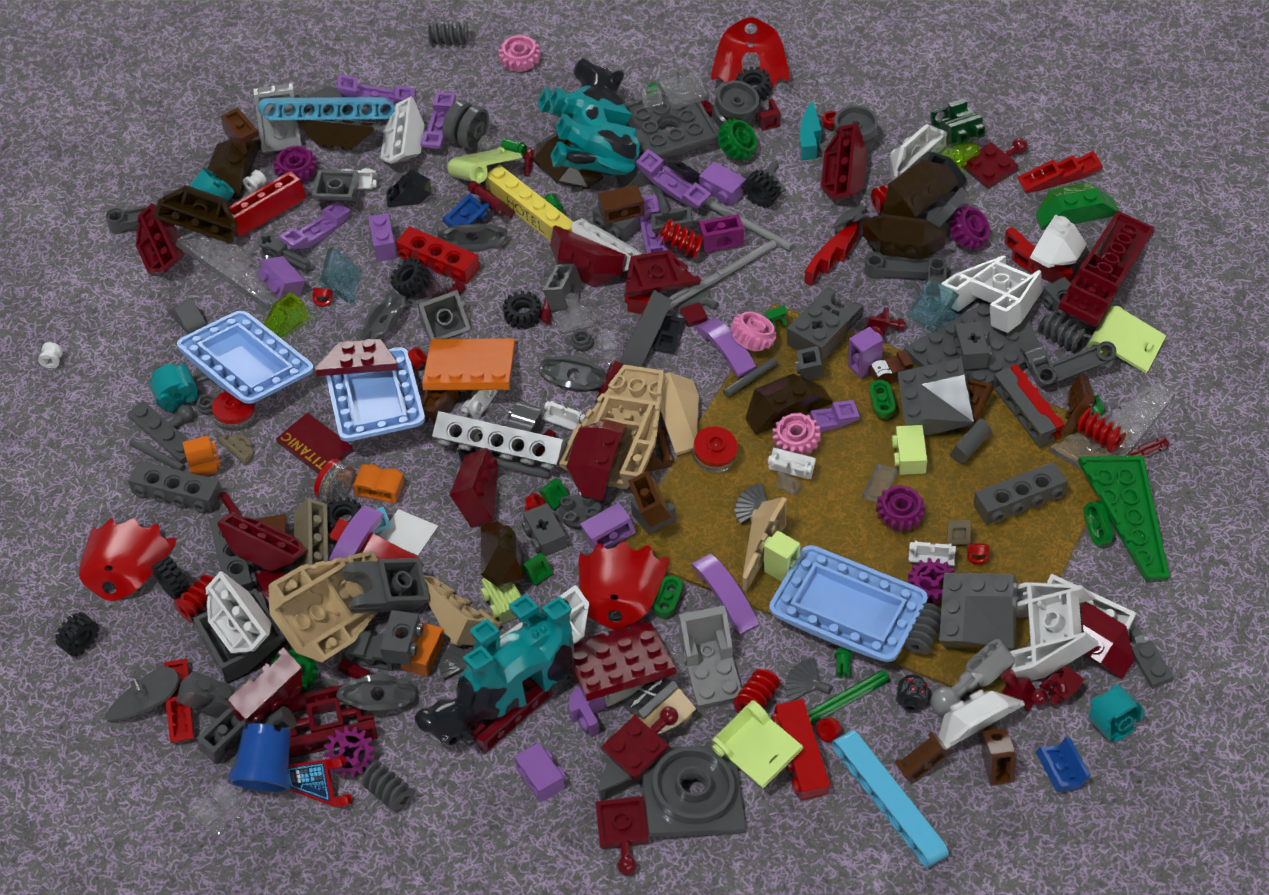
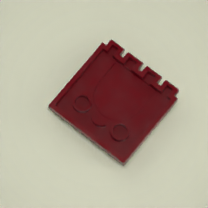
[571,621,677,701]

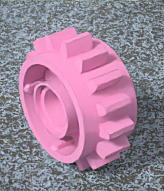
[498,35,541,72]
[730,312,777,351]
[773,413,821,455]

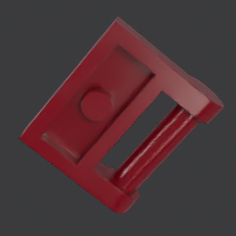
[468,181,516,218]

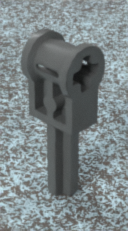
[257,233,311,270]

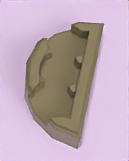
[218,434,254,466]

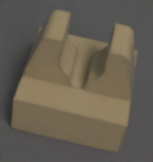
[947,520,971,545]

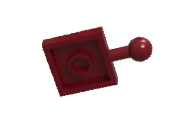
[961,138,1028,189]
[601,706,679,781]
[595,796,649,876]

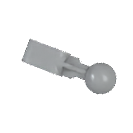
[930,639,1014,717]

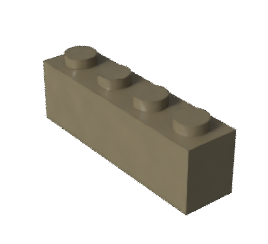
[294,498,328,570]

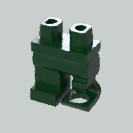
[931,98,985,144]

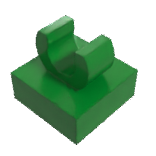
[762,305,788,330]
[539,478,569,510]
[523,553,553,585]

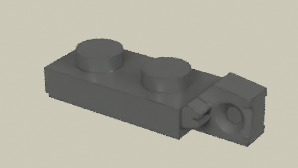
[1129,626,1174,689]

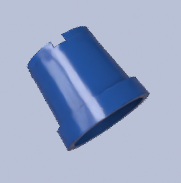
[227,723,291,792]

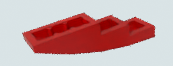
[1017,151,1103,193]
[804,221,860,286]
[329,518,419,559]
[164,658,194,743]

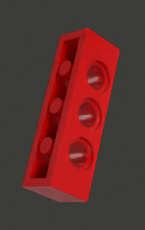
[396,226,480,284]

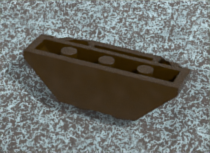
[297,119,379,150]
[533,133,603,189]
[207,139,261,199]
[882,160,959,218]
[153,185,237,244]
[863,214,947,260]
[746,373,832,435]
[481,521,524,588]

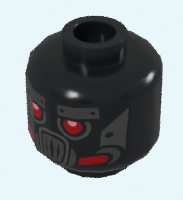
[896,674,928,712]

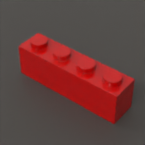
[229,171,306,238]
[771,699,830,801]

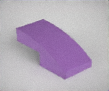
[810,400,860,432]

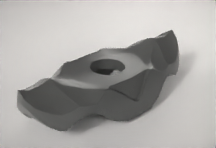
[437,224,508,253]
[360,293,408,340]
[539,355,606,390]
[336,674,416,711]

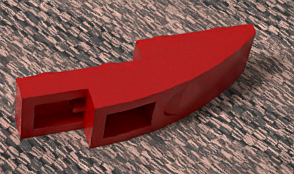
[1004,227,1074,283]

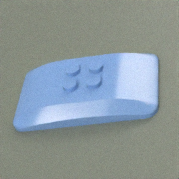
[177,311,313,404]
[326,347,425,441]
[769,545,928,662]

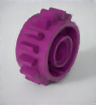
[273,146,318,183]
[949,205,990,250]
[875,485,926,532]

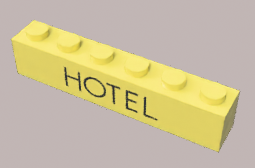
[485,164,573,241]

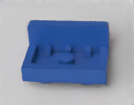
[442,193,490,234]
[1035,738,1090,792]

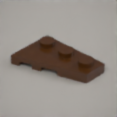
[1064,373,1095,433]

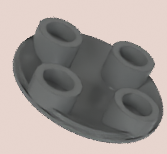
[832,206,869,232]
[558,494,602,527]

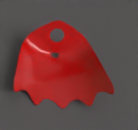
[711,17,790,90]
[79,518,177,601]
[578,541,669,630]

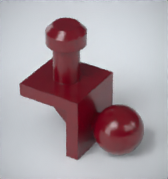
[863,307,905,337]
[1001,669,1048,712]

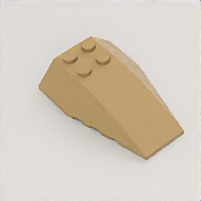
[559,365,664,489]
[269,551,378,662]

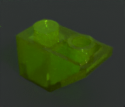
[263,292,308,338]

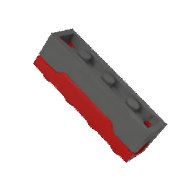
[993,364,1064,448]

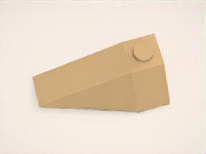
[660,372,700,456]
[743,497,787,592]
[424,575,501,646]
[613,687,696,735]

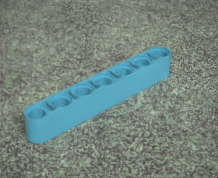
[258,97,395,120]
[832,730,949,868]

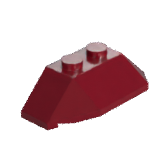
[821,123,867,200]
[136,203,187,274]
[550,225,626,288]
[566,419,627,502]
[217,512,306,571]
[1079,601,1135,679]

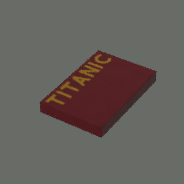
[276,412,353,474]

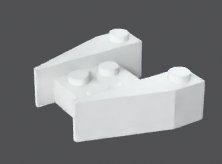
[941,255,1042,333]
[1010,582,1099,681]

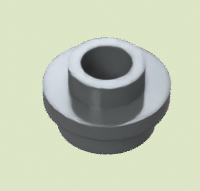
[571,330,592,350]
[196,394,215,414]

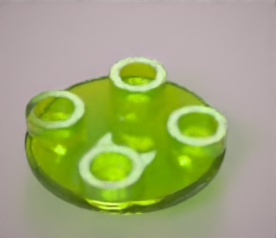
[941,142,980,168]

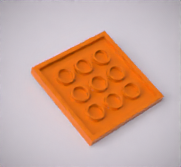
[422,338,515,390]

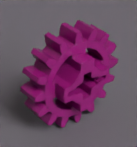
[908,558,955,605]
[323,726,375,778]

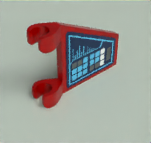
[288,756,353,807]

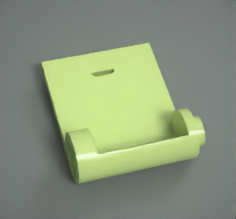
[447,147,522,183]
[1087,306,1166,373]
[711,700,804,788]

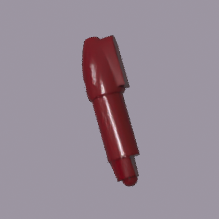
[523,147,535,176]
[541,297,552,325]
[220,492,242,516]

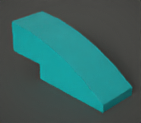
[800,102,821,161]

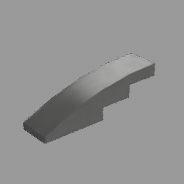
[619,290,672,367]

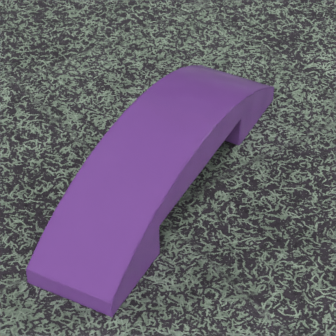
[337,74,415,107]
[421,92,456,149]
[635,149,711,208]
[639,195,667,254]
[279,201,351,249]
[695,318,756,378]
[328,505,384,561]
[691,554,759,636]

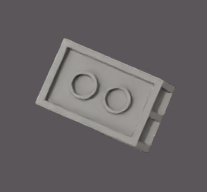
[253,83,302,154]
[679,605,742,710]

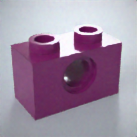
[699,214,744,253]

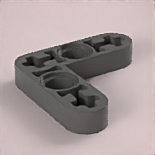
[930,187,969,227]

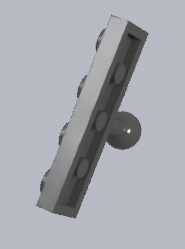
[127,400,194,464]

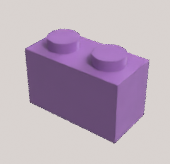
[699,162,746,206]
[368,213,397,262]
[258,256,305,300]
[848,327,883,379]
[580,503,636,550]
[514,742,566,803]

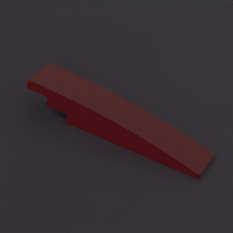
[1058,210,1155,327]

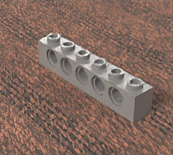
[432,411,567,470]

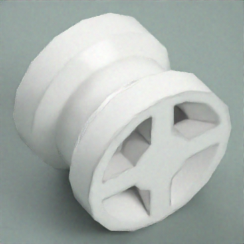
[243,170,268,193]
[38,342,63,368]

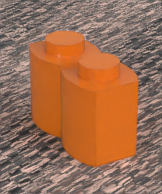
[182,436,221,477]
[353,464,404,504]

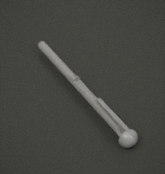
[703,198,794,251]
[668,240,777,310]

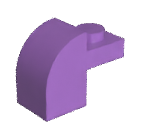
[569,686,606,737]

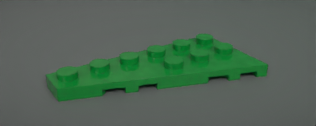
[1077,456,1170,581]

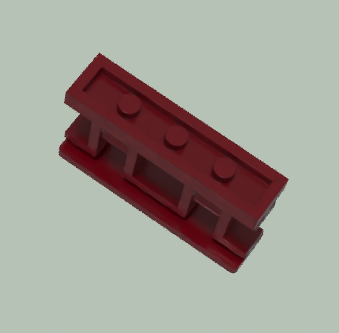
[470,679,553,754]
[280,685,378,759]

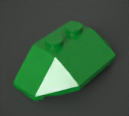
[1035,182,1119,230]

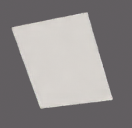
[379,509,438,555]

